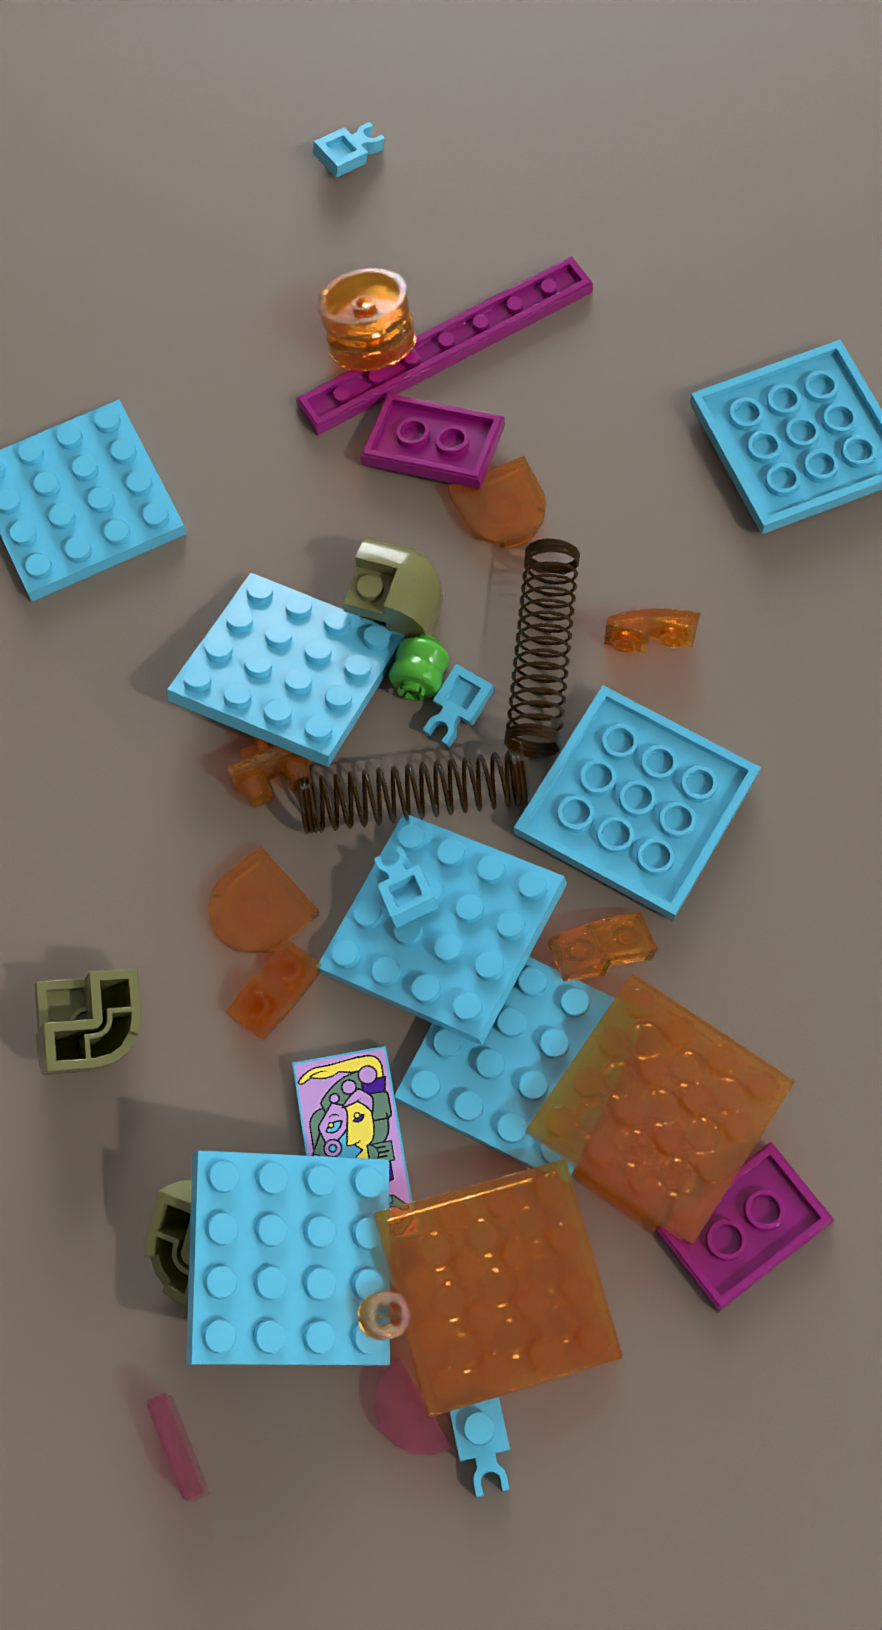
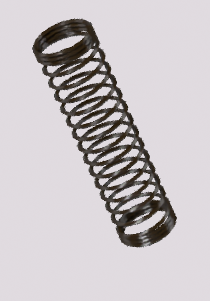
[504,538,580,758]
[298,748,530,835]

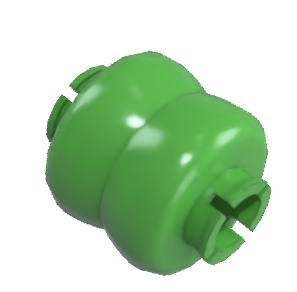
[389,634,450,702]

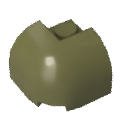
[343,537,443,639]
[34,968,141,1075]
[145,1180,192,1307]

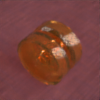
[318,268,416,372]

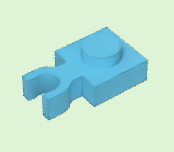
[312,122,385,178]
[423,664,495,748]
[374,845,439,928]
[449,1397,510,1497]

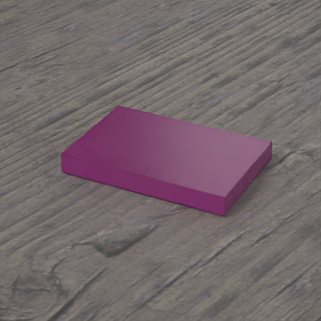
[360,393,505,489]
[655,1142,835,1313]

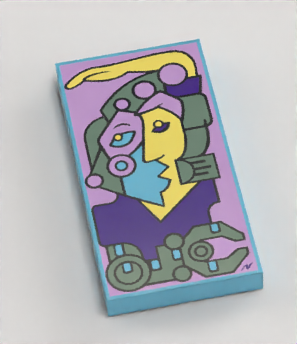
[292,1046,419,1244]

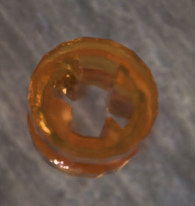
[358,1291,410,1340]

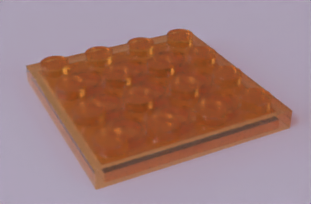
[525,973,795,1246]
[374,1159,623,1417]

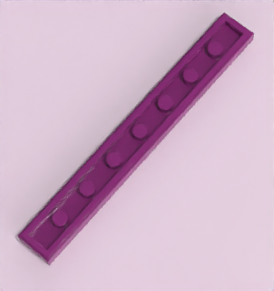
[296,256,593,436]

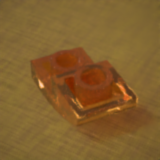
[604,608,700,653]
[547,912,658,981]
[226,938,322,1040]

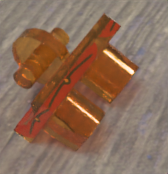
[227,736,311,808]

